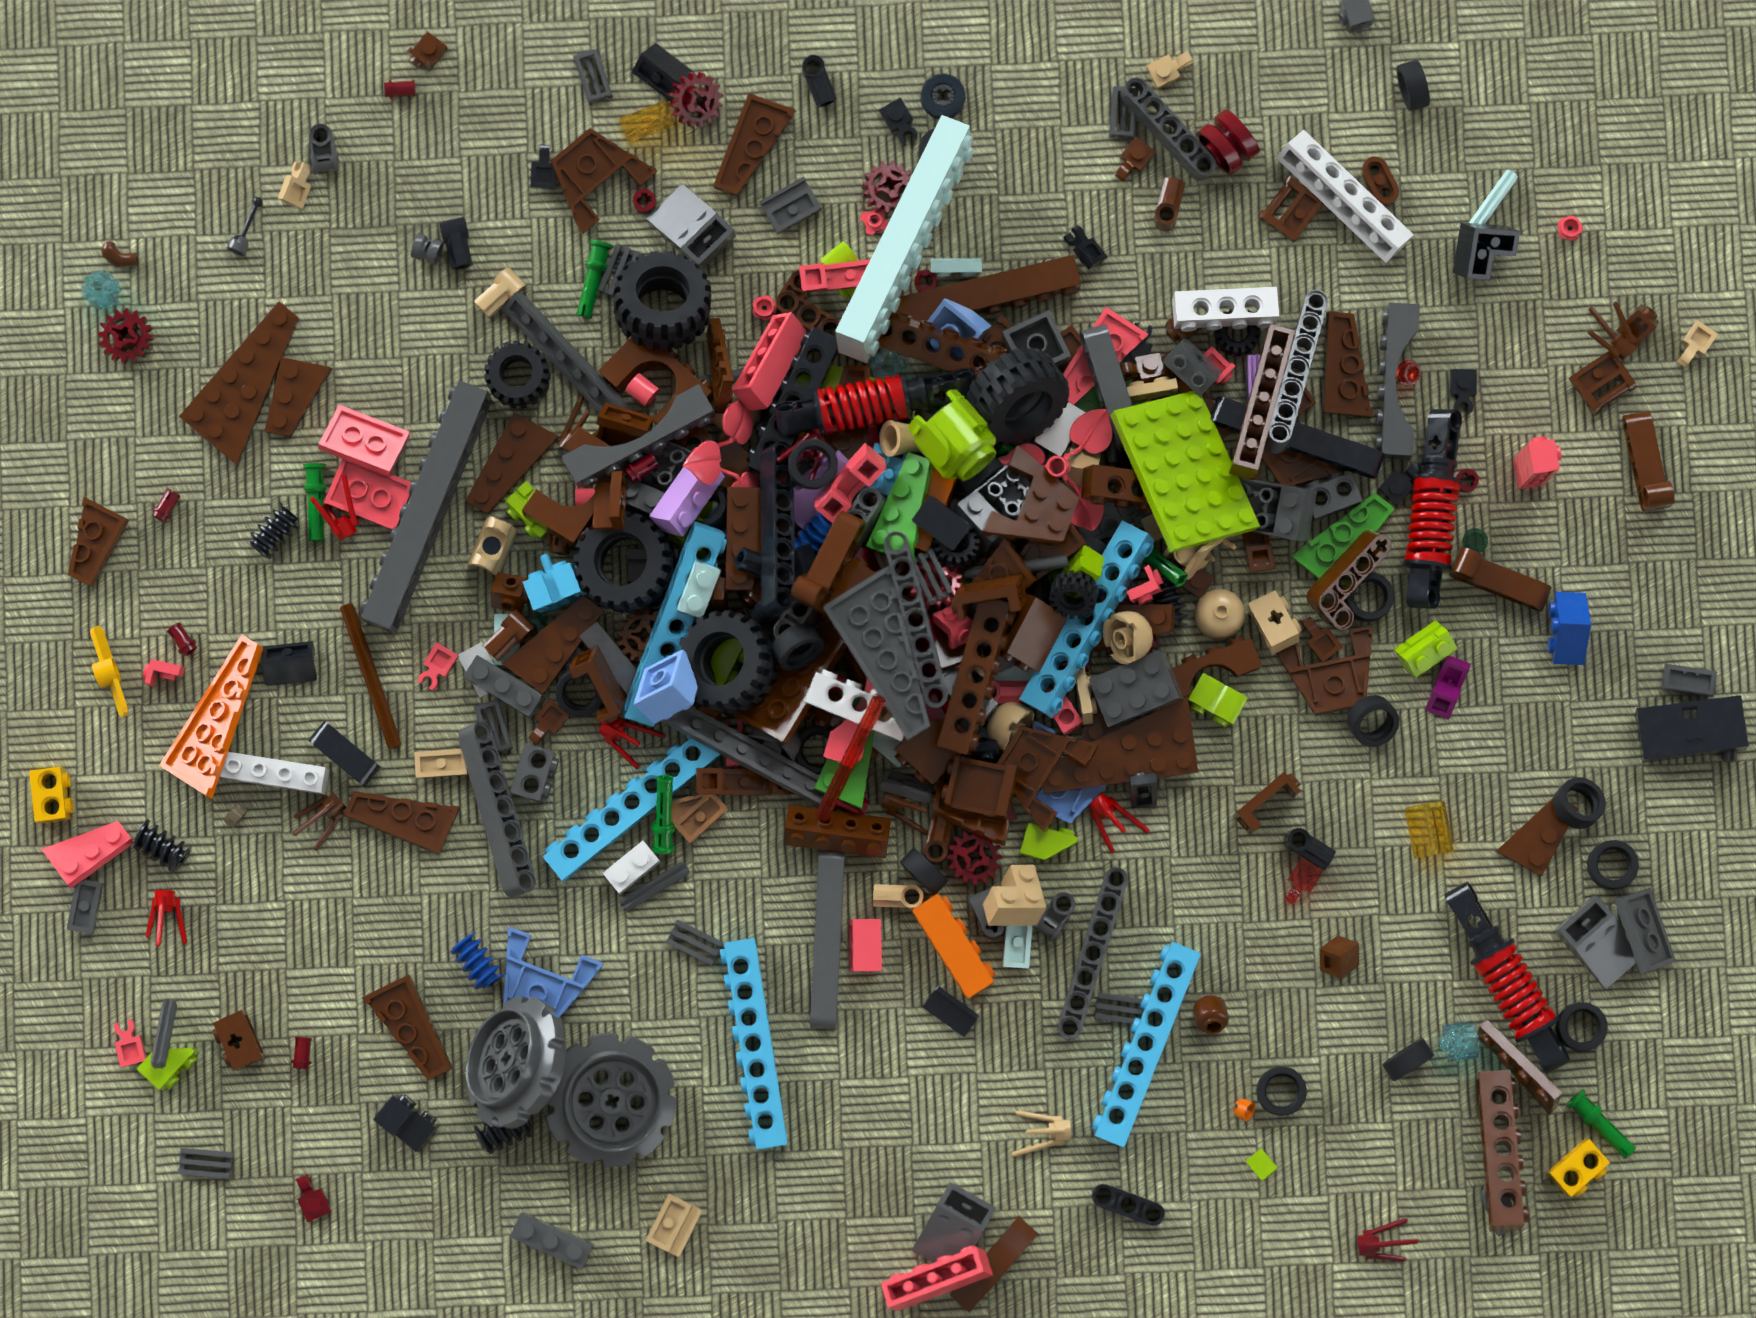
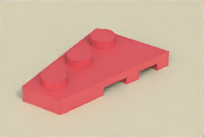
[41,821,134,889]

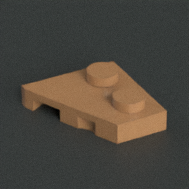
[672,794,729,844]

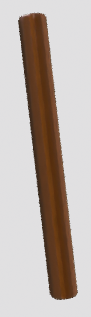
[340,603,401,749]

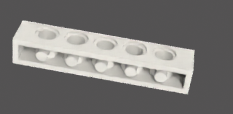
[1276,130,1414,263]

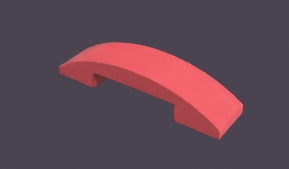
[799,259,871,292]

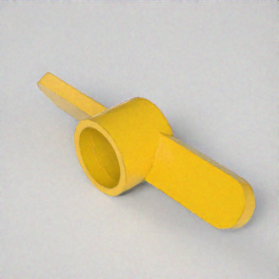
[90,626,128,717]

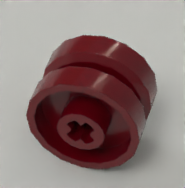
[1196,109,1260,175]

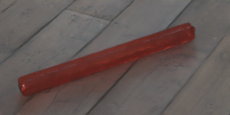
[815,694,886,822]

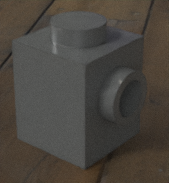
[1338,0,1375,33]

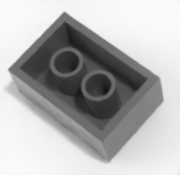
[1089,650,1184,728]

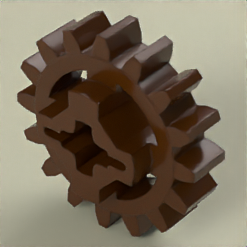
[616,609,672,662]

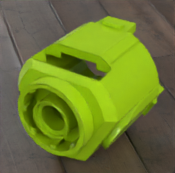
[907,390,996,481]

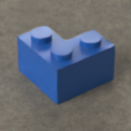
[1547,592,1591,665]

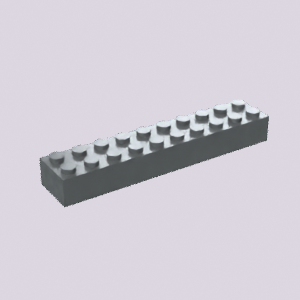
[360,380,493,635]

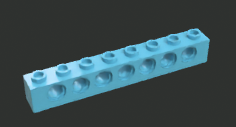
[1019,520,1155,719]
[622,521,727,727]
[543,736,723,882]
[720,938,788,1150]
[1091,942,1201,1148]

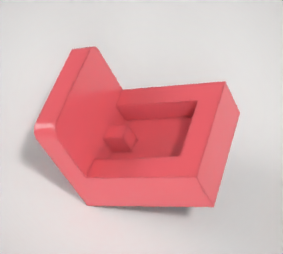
[1204,346,1235,386]
[1126,565,1163,605]
[933,605,972,649]

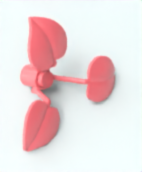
[683,399,760,488]
[999,409,1113,531]

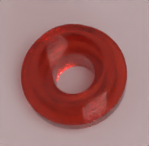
[1396,360,1421,386]

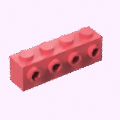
[732,312,808,411]
[1513,436,1562,490]
[881,1246,993,1311]

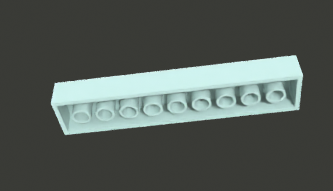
[835,115,974,363]

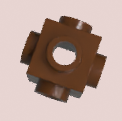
[490,572,530,613]

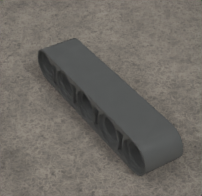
[1121,77,1216,181]
[1080,324,1132,451]

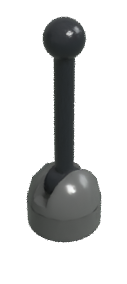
[226,197,263,256]

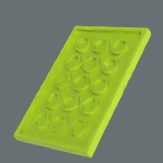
[1110,391,1260,553]

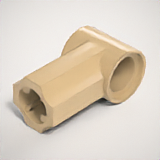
[474,267,527,318]
[873,884,925,909]

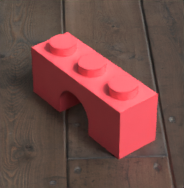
[814,443,887,523]

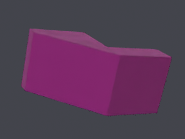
[1425,656,1471,719]

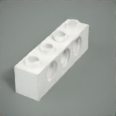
[1172,287,1279,332]
[804,669,904,741]
[220,752,330,795]

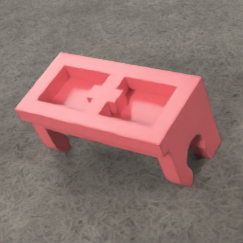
[848,919,882,972]

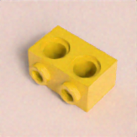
[29,767,74,824]
[1546,1139,1610,1197]

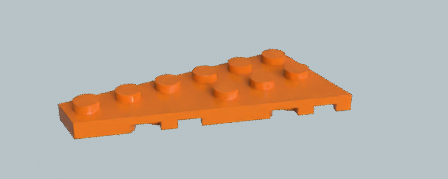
[159,635,263,799]

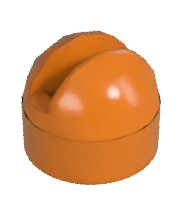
[1233,1099,1255,1122]

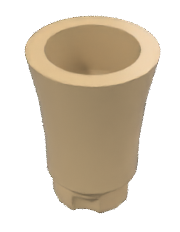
[879,420,922,457]

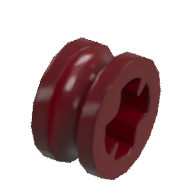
[633,189,656,214]
[914,270,937,292]
[1456,468,1479,493]

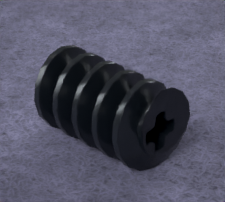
[245,502,300,559]
[1152,575,1188,628]
[134,819,192,872]
[473,1120,532,1154]

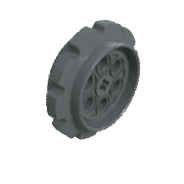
[466,996,566,1129]
[545,1033,676,1167]

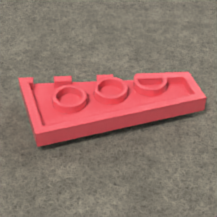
[1063,307,1149,405]

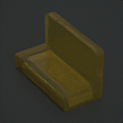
[619,100,675,144]
[1405,801,1454,858]

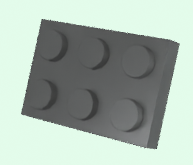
[1615,888,1676,974]

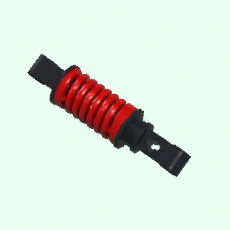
[774,368,976,437]
[1402,409,1462,609]
[1444,881,1571,1074]

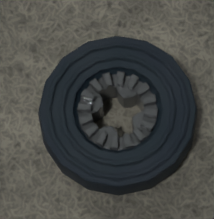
[920,73,966,119]

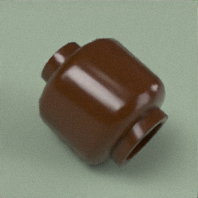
[1193,995,1229,1034]

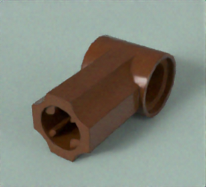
[1154,177,1186,231]
[482,609,535,662]
[924,812,953,865]

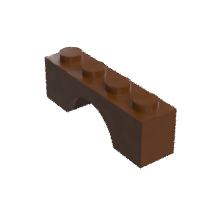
[1170,636,1262,697]

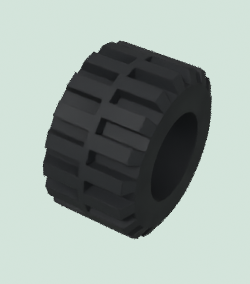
[484,340,551,409]

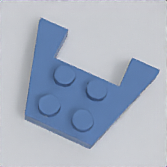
[1033,721,1107,824]
[503,927,604,1018]

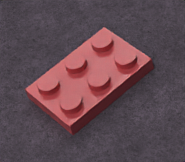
[318,405,410,477]
[324,459,412,530]

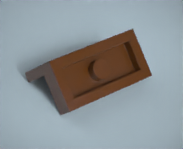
[593,471,627,530]

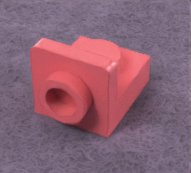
[143,659,185,687]

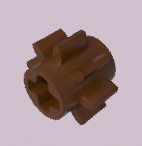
[545,532,576,555]

